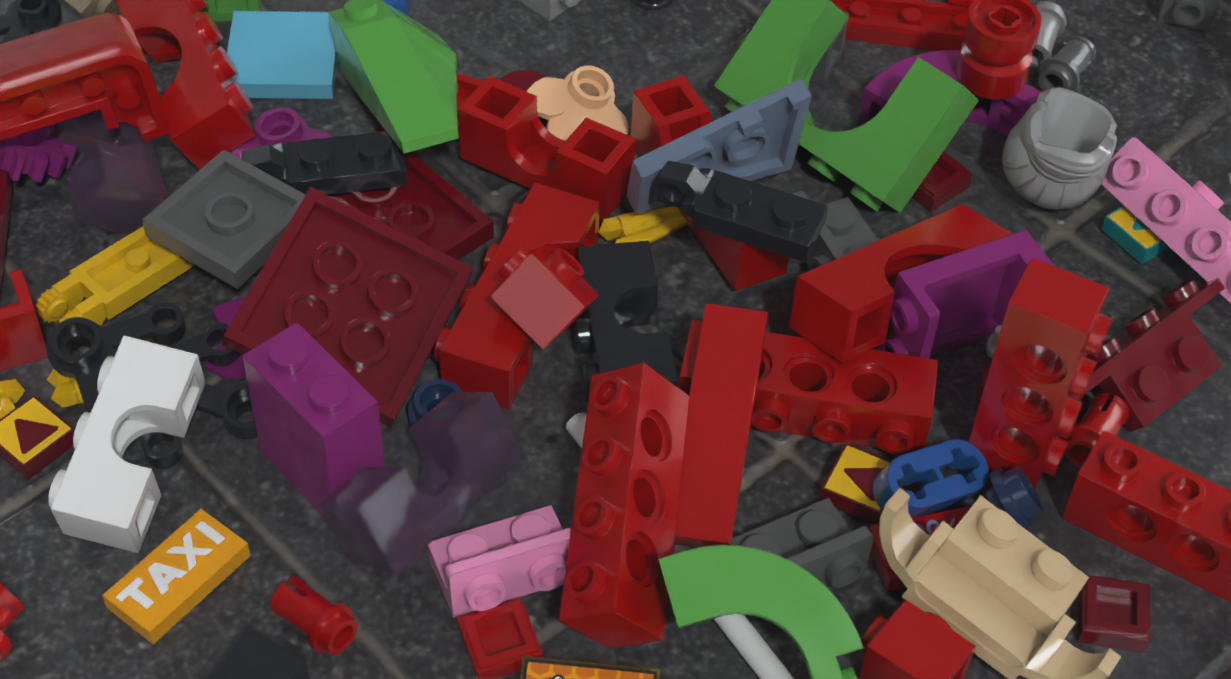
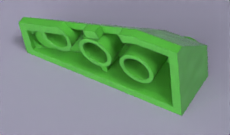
[328,0,459,154]

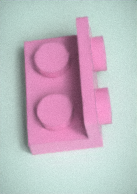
[427,505,571,618]

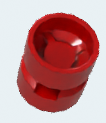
[956,0,1042,100]

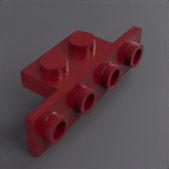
[1072,278,1225,432]

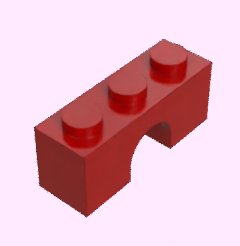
[458,76,636,221]

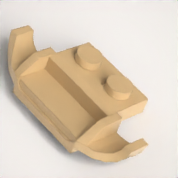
[879,488,1121,679]

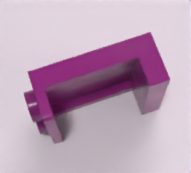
[880,230,1054,359]

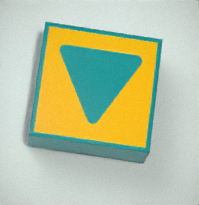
[1101,205,1170,264]

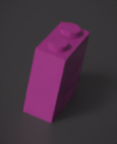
[242,322,388,530]

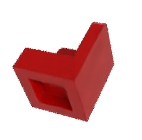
[0,269,48,371]

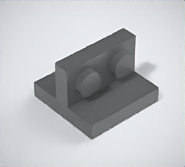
[142,150,305,289]

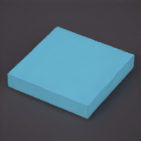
[227,11,338,99]

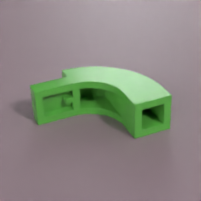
[658,545,863,679]

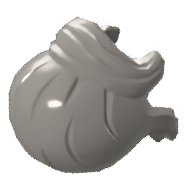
[1002,87,1117,210]

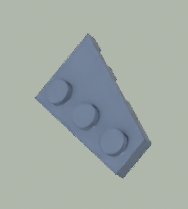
[627,78,812,214]

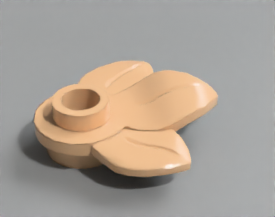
[527,66,628,141]

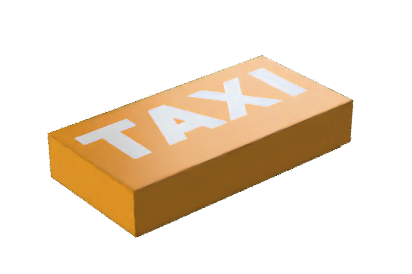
[102,509,251,645]

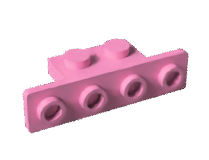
[1101,137,1231,303]

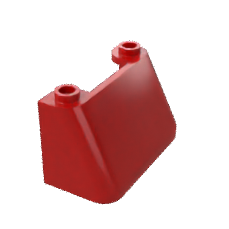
[0,13,171,142]

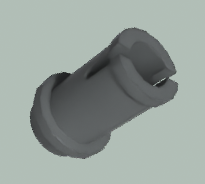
[1038,35,1096,91]

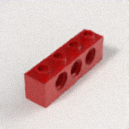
[969,258,1112,490]
[679,319,938,454]
[559,363,689,649]
[1061,430,1231,602]

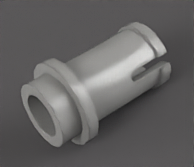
[1031,1,1067,68]

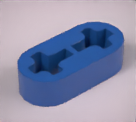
[873,439,989,517]

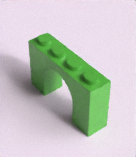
[714,0,979,213]

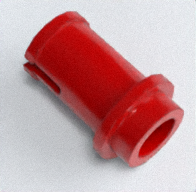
[1064,392,1130,468]
[270,576,358,655]

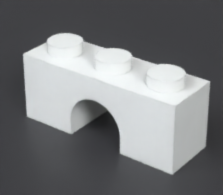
[48,335,206,553]

